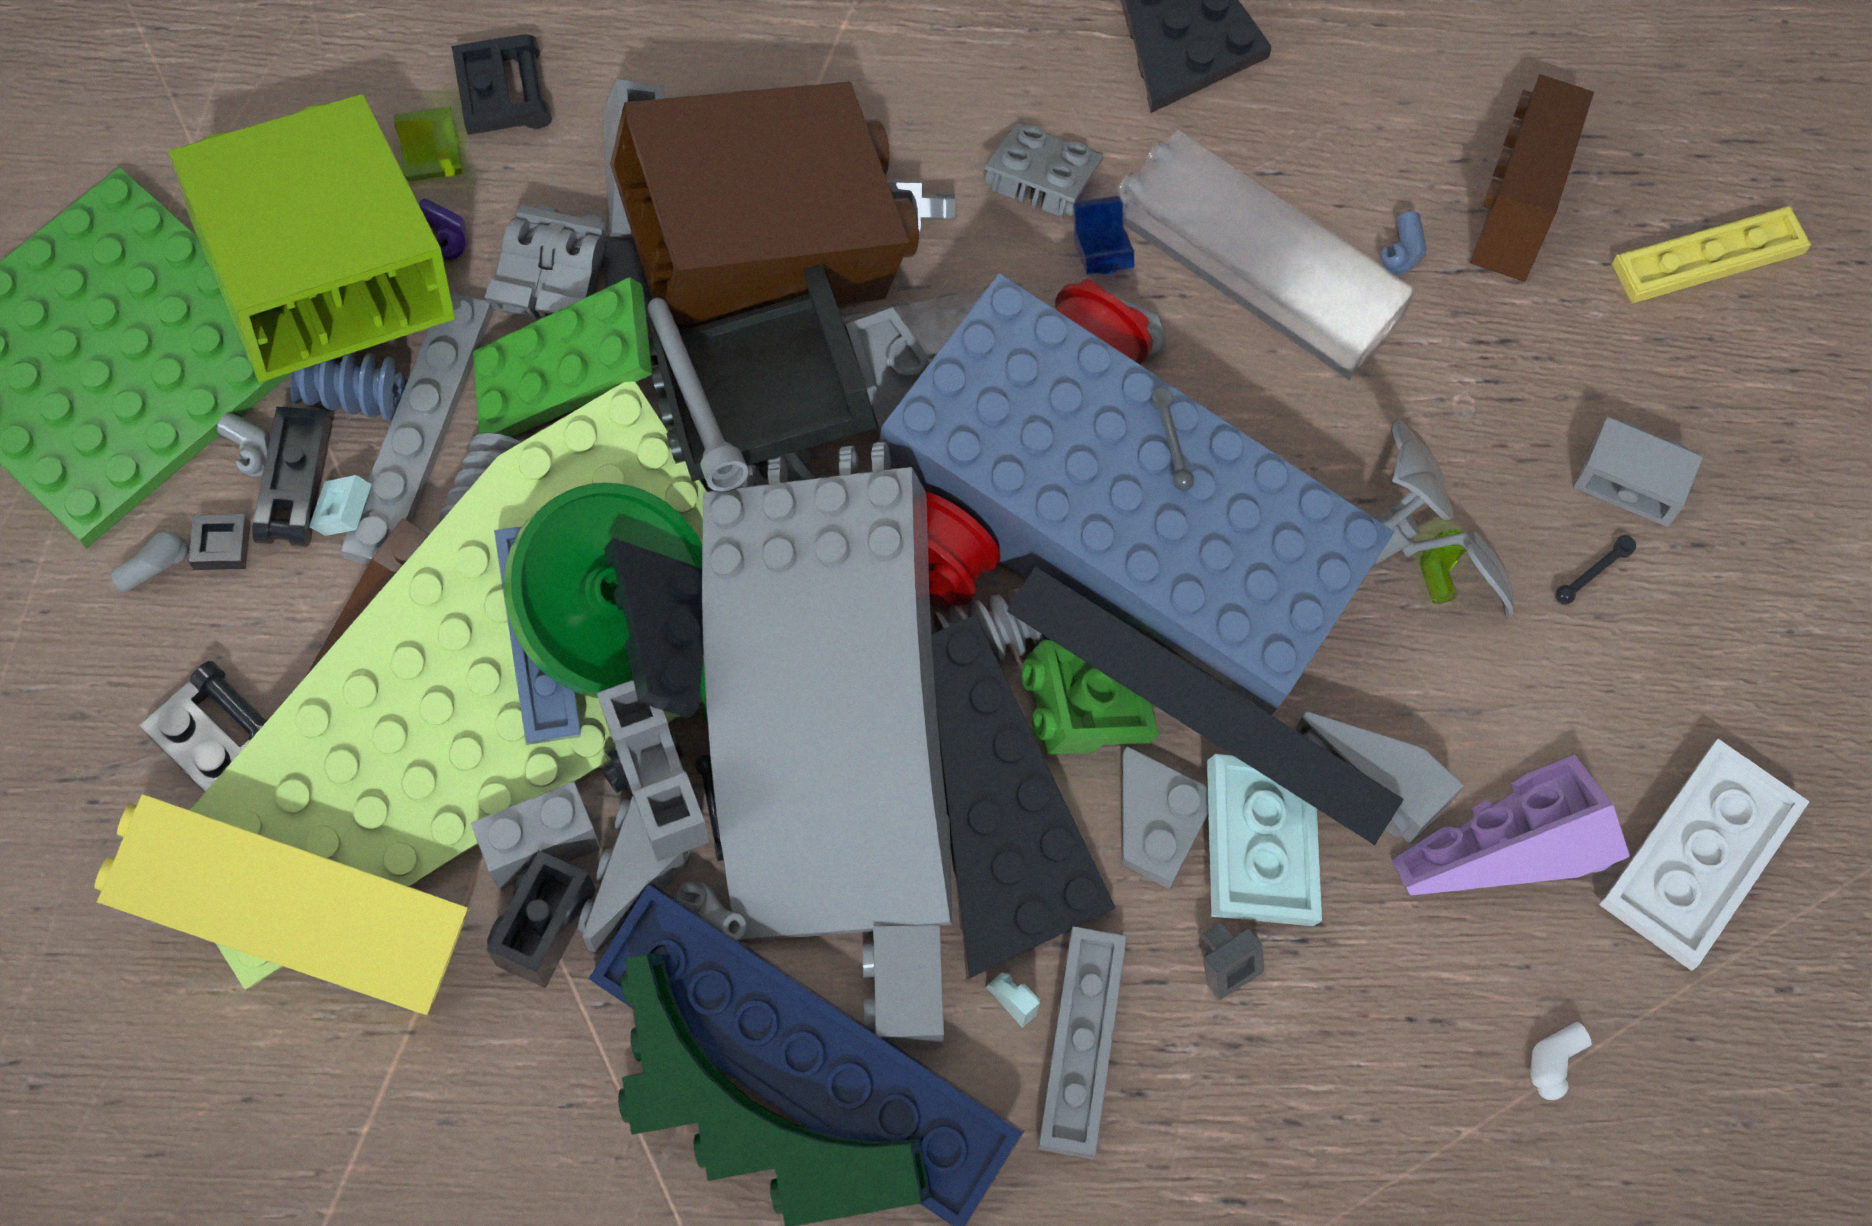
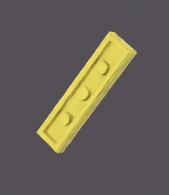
[1612,206,1811,304]

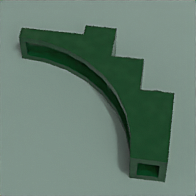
[618,953,931,1226]

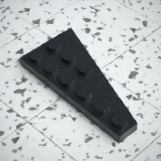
[1121,0,1272,113]
[931,615,1116,979]

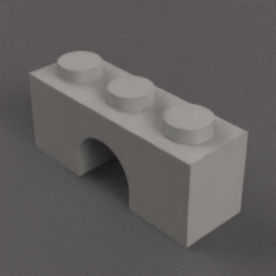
[597,680,710,862]

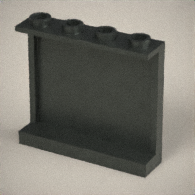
[646,264,876,482]

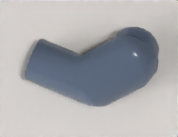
[1381,211,1427,275]

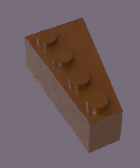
[1470,74,1594,282]

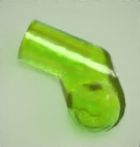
[1420,528,1467,604]

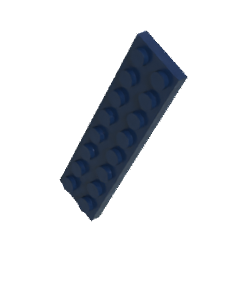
[589,884,1025,1226]

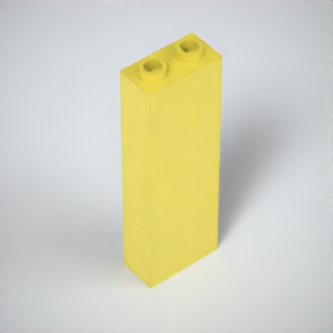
[94,794,469,1016]

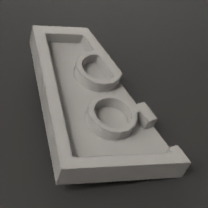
[843,306,930,468]

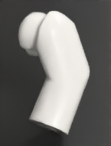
[1530,1021,1592,1100]

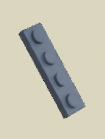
[494,526,581,745]

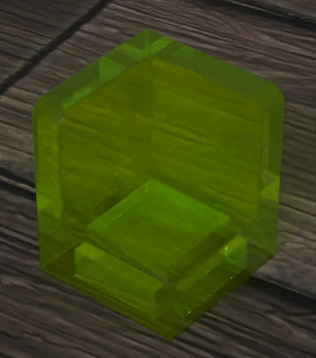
[393,107,463,182]

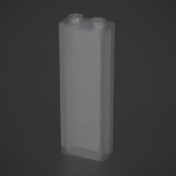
[1115,129,1415,381]

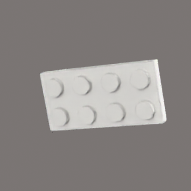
[1599,739,1810,971]

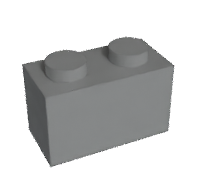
[1573,416,1703,527]
[470,781,601,890]
[862,924,944,1048]

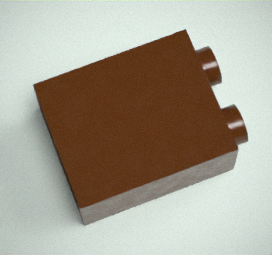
[610,81,919,326]

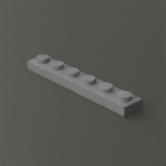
[340,292,493,565]

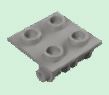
[984,123,1104,218]

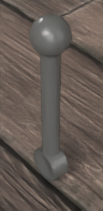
[1151,387,1194,491]

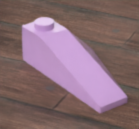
[1392,754,1630,896]

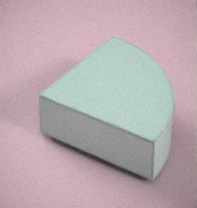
[986,973,1040,1028]

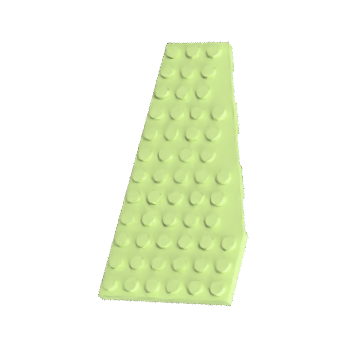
[189,382,707,990]

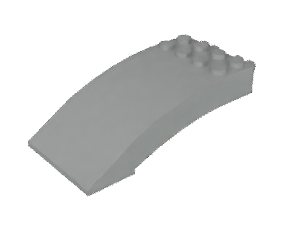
[702,442,953,942]

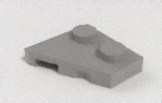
[1121,746,1209,890]

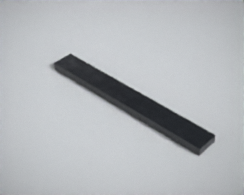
[1006,566,1404,845]

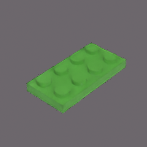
[473,277,652,438]

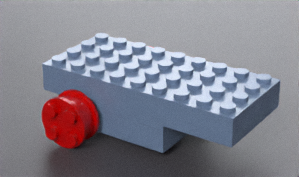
[879,273,1395,715]

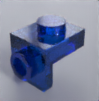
[1073,196,1135,275]

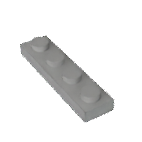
[1038,926,1127,1160]

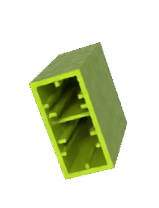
[168,94,455,383]

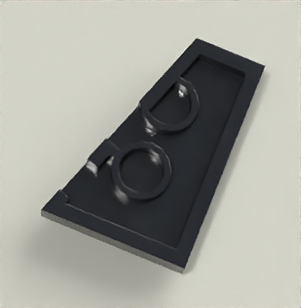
[604,538,704,718]

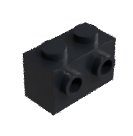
[486,850,596,988]

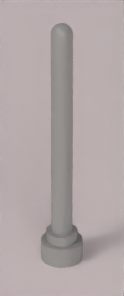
[648,298,748,491]

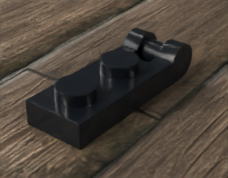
[252,406,331,547]

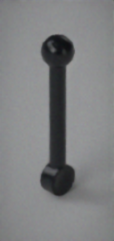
[1555,535,1636,605]
[695,755,724,861]

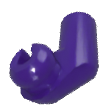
[418,198,468,260]

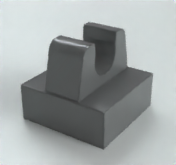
[1202,923,1264,1000]

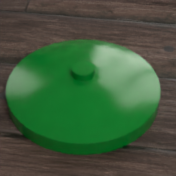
[504,483,703,698]

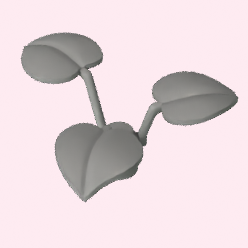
[1375,419,1514,620]

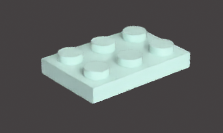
[1207,754,1322,926]

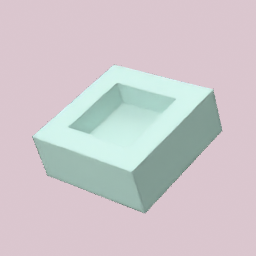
[309,475,372,536]

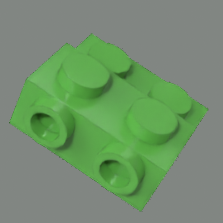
[1021,640,1159,755]

